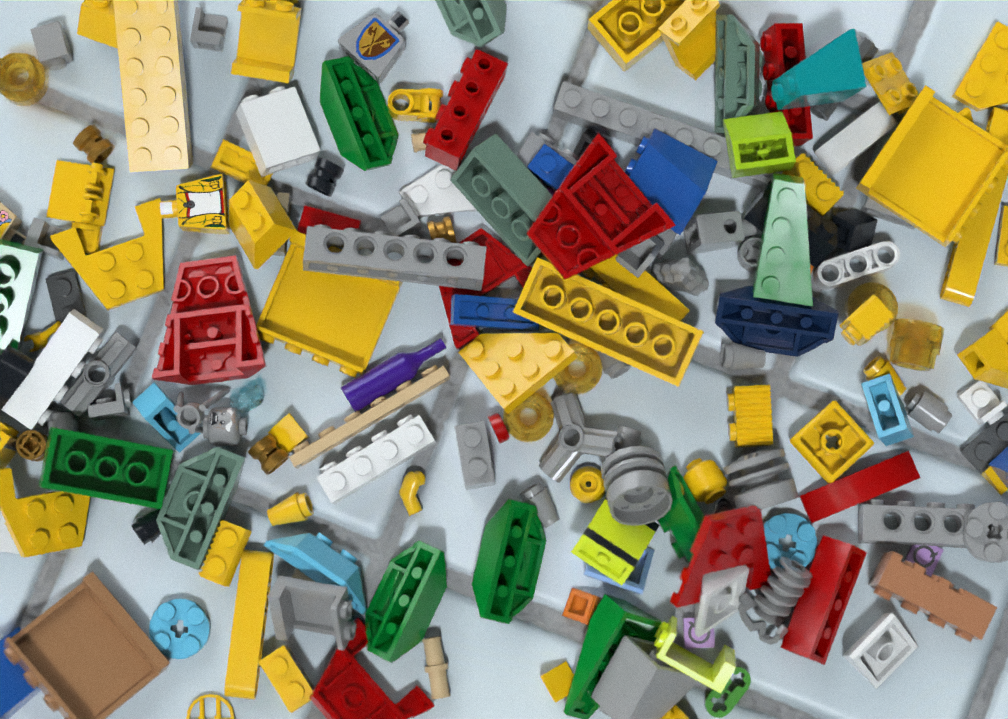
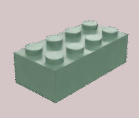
[450,134,552,267]

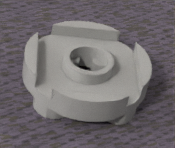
[963,502,1008,563]

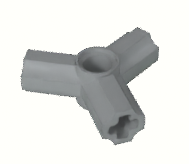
[539,393,623,483]

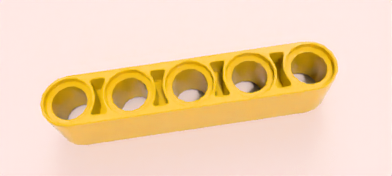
[224,549,274,700]

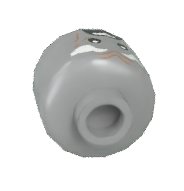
[203,407,248,446]

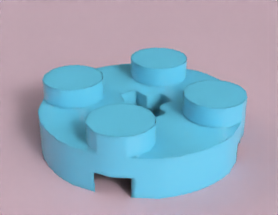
[763,513,817,570]
[149,599,211,659]

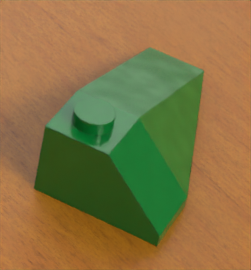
[564,594,662,719]

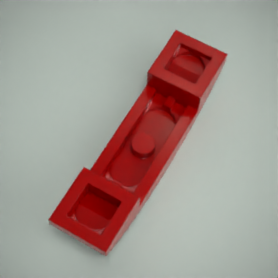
[799,450,921,523]

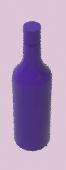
[340,338,446,412]

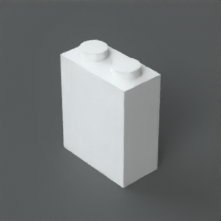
[236,86,321,177]

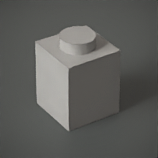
[30,21,73,71]

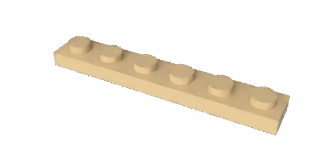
[289,365,450,469]

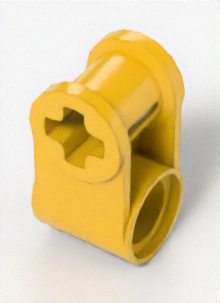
[388,88,444,123]

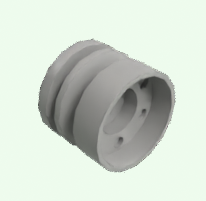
[601,446,673,526]
[724,448,799,510]

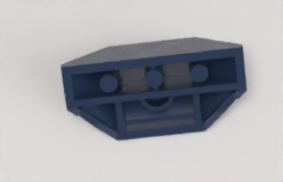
[715,286,839,357]

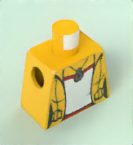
[160,174,230,235]

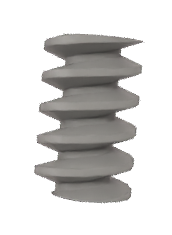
[753,557,812,626]

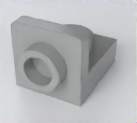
[87,383,133,421]

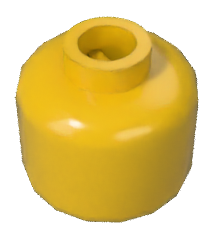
[683,458,727,504]

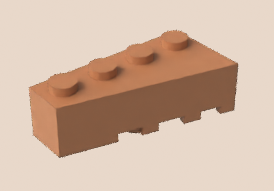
[868,551,997,643]

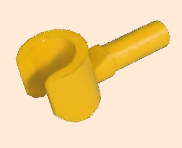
[24,321,62,352]

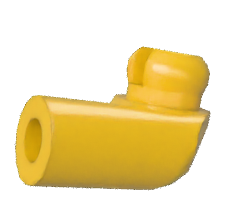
[399,470,426,516]

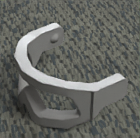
[738,592,788,645]

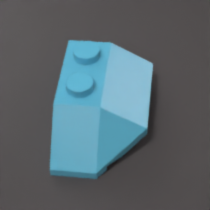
[264,532,367,615]

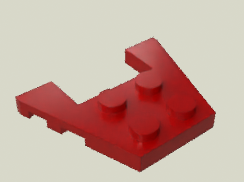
[439,228,532,350]
[670,505,771,608]
[309,617,435,719]

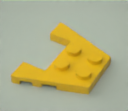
[50,198,164,311]
[0,468,90,558]

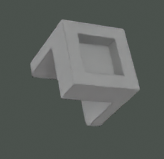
[190,7,228,52]
[380,198,421,237]
[24,217,65,261]
[615,236,665,278]

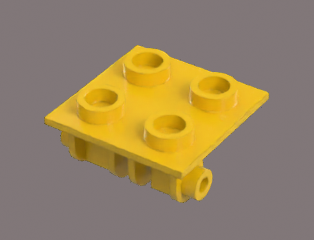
[862,52,918,115]
[46,160,115,226]

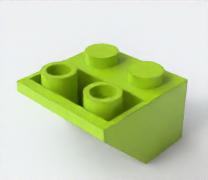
[723,111,796,178]

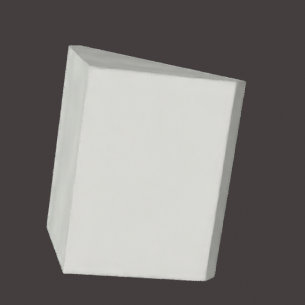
[695,565,749,637]
[843,613,918,689]

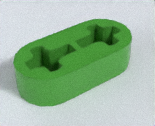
[704,666,751,718]

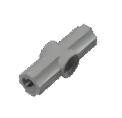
[60,332,137,418]

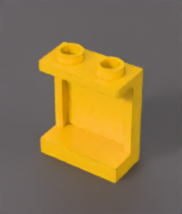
[658,0,720,81]

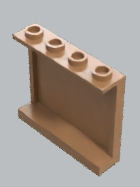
[3,571,170,719]

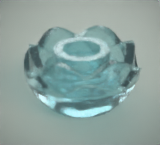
[229,382,265,413]

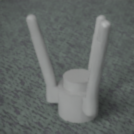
[173,387,230,434]

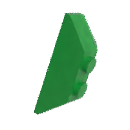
[319,56,399,171]
[657,465,705,563]
[472,499,547,624]
[365,540,447,663]

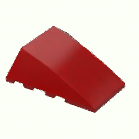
[526,133,676,280]
[152,255,266,385]

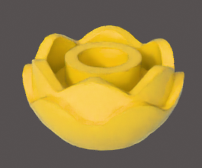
[570,466,606,504]

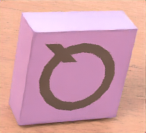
[904,545,944,577]
[683,618,715,648]

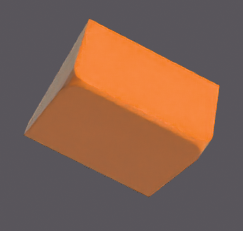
[562,588,602,625]

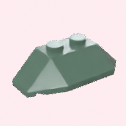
[435,0,507,47]
[714,14,763,134]
[156,447,245,570]

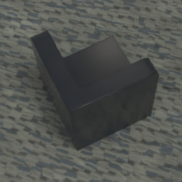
[831,208,878,253]

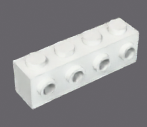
[1,309,104,430]
[316,414,436,505]

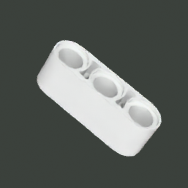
[814,101,899,176]
[813,241,900,290]

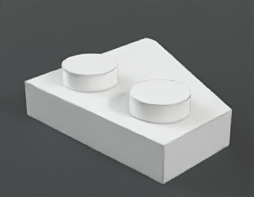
[399,164,477,218]

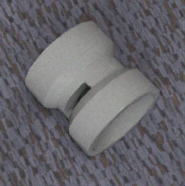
[737,238,761,271]

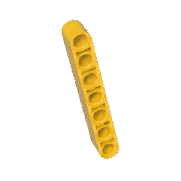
[940,107,1008,307]

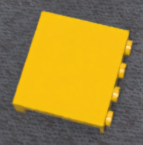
[856,85,1008,247]
[256,231,403,378]

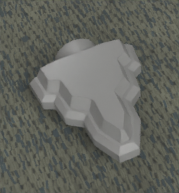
[651,258,709,296]

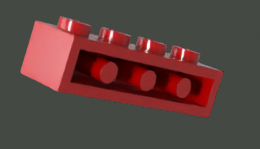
[760,23,813,147]
[423,49,508,171]
[780,535,867,665]

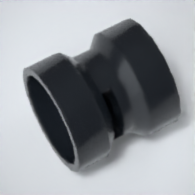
[305,157,344,197]

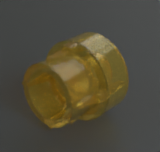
[0,53,49,106]
[844,282,898,335]
[889,319,945,371]
[553,343,602,396]
[503,392,554,443]

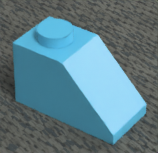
[861,374,914,446]
[132,382,201,453]

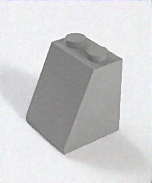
[591,635,698,719]

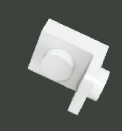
[957,380,1008,425]

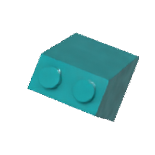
[771,29,867,110]

